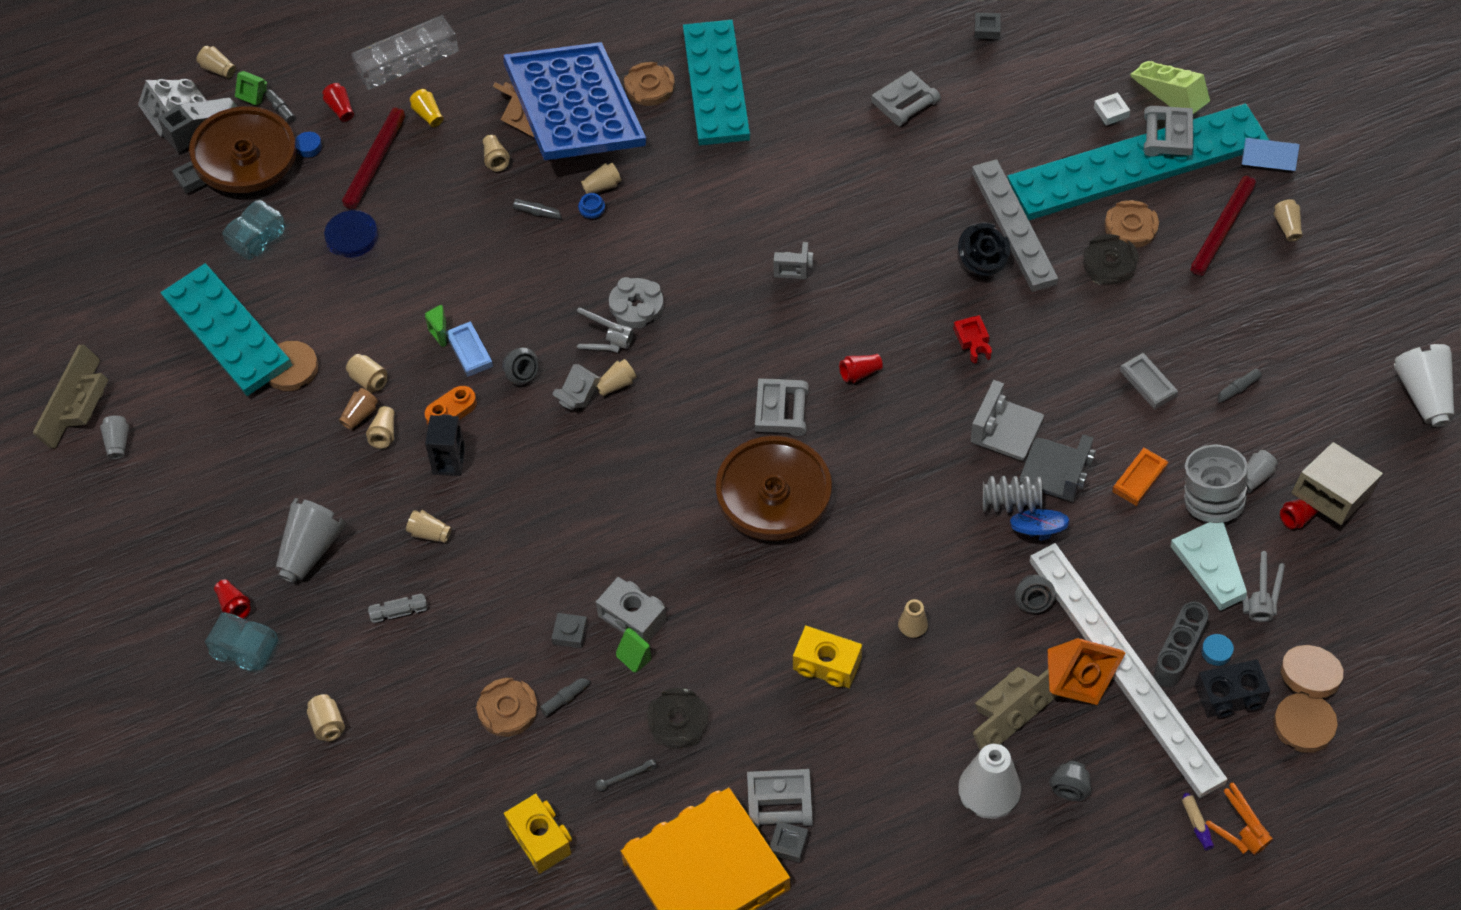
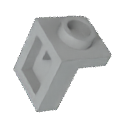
[774,242,813,279]
[552,364,600,410]

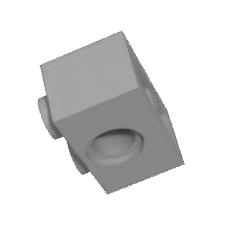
[596,577,666,643]

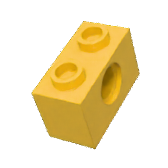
[793,625,862,689]
[504,794,572,874]

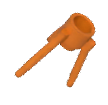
[1206,783,1273,856]

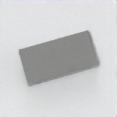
[1120,353,1178,410]

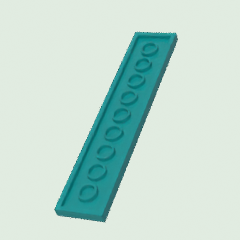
[1007,104,1269,221]

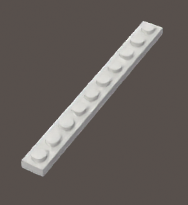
[1029,543,1227,798]

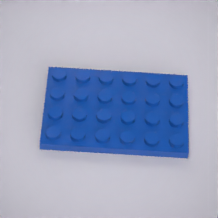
[503,42,646,160]

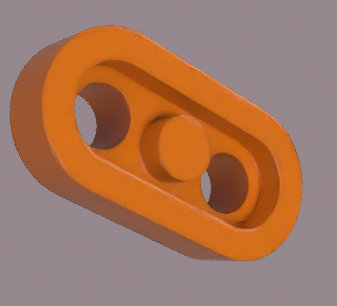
[425,386,477,424]

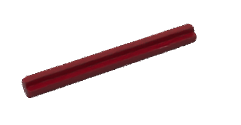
[342,107,405,210]
[1190,175,1256,276]

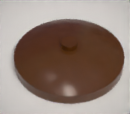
[189,106,296,193]
[716,436,832,540]

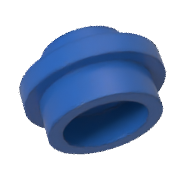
[578,193,605,218]

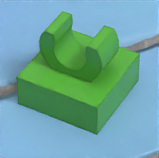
[235,71,267,105]

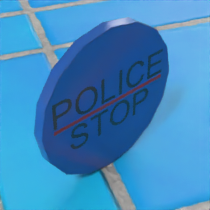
[1010,509,1069,541]

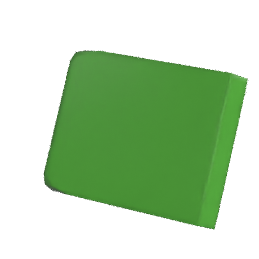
[425,305,446,347]
[616,628,651,673]

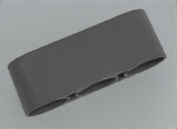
[1154,602,1209,687]

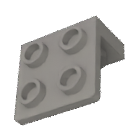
[138,79,207,137]
[970,380,1044,461]

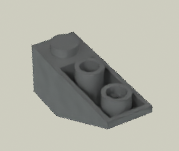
[158,98,238,153]

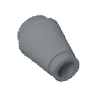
[100,416,129,460]
[1246,450,1278,493]

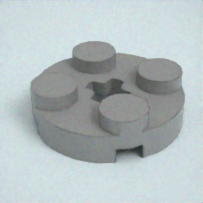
[609,277,664,328]

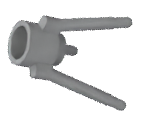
[577,308,633,353]
[1242,551,1285,622]

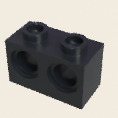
[425,414,466,476]
[1195,659,1270,718]

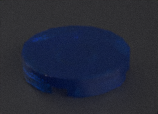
[324,210,378,258]

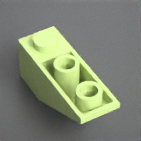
[1131,61,1210,114]

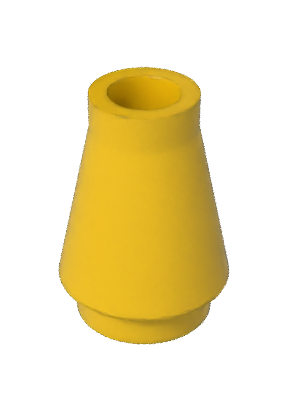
[409,89,444,127]

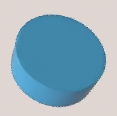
[1201,634,1234,666]

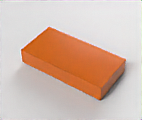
[1112,448,1168,506]

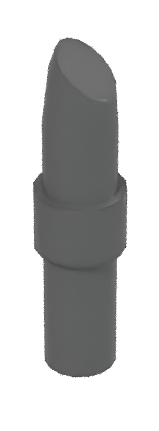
[265,90,296,124]
[513,198,563,219]
[1218,368,1262,403]
[540,678,591,717]

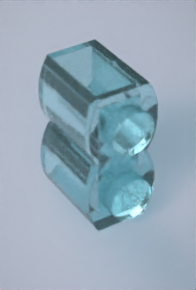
[222,199,286,260]
[205,612,279,671]

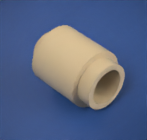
[346,354,387,393]
[307,694,345,741]

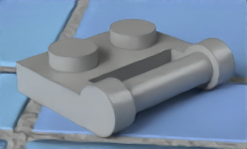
[872,71,941,126]
[1144,106,1193,156]
[755,379,809,436]
[747,769,813,828]

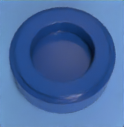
[295,132,322,157]

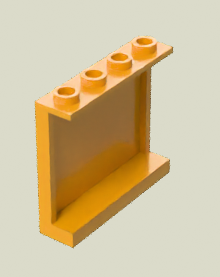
[621,788,790,910]

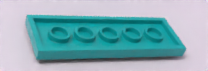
[683,20,750,146]
[160,263,293,396]

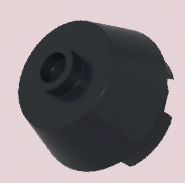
[957,223,1010,276]

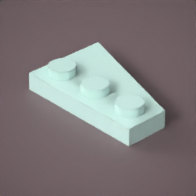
[1171,522,1247,611]

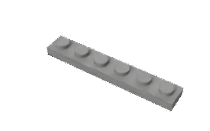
[972,159,1058,292]

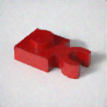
[953,315,992,364]

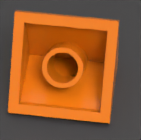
[1047,638,1126,705]

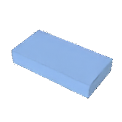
[1241,138,1300,171]
[446,321,493,377]

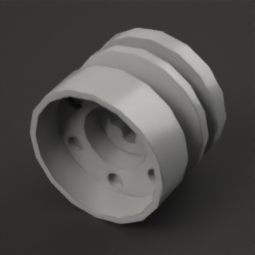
[1184,444,1248,523]

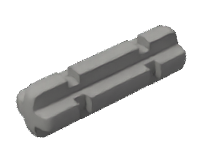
[368,594,427,623]

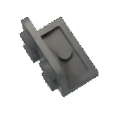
[1019,435,1096,502]

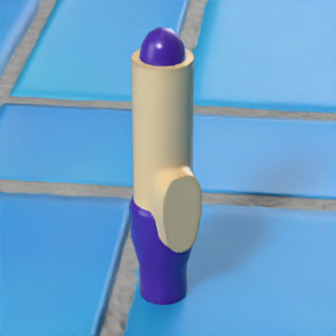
[1182,793,1214,851]

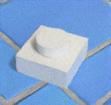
[1094,93,1130,125]

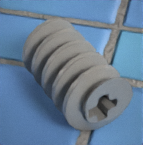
[983,476,1042,513]

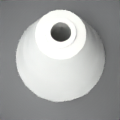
[1394,344,1454,427]
[959,744,1021,819]

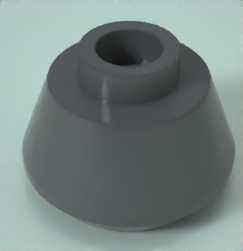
[502,347,539,385]
[1015,575,1056,614]
[1049,761,1092,801]

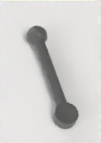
[595,759,657,791]

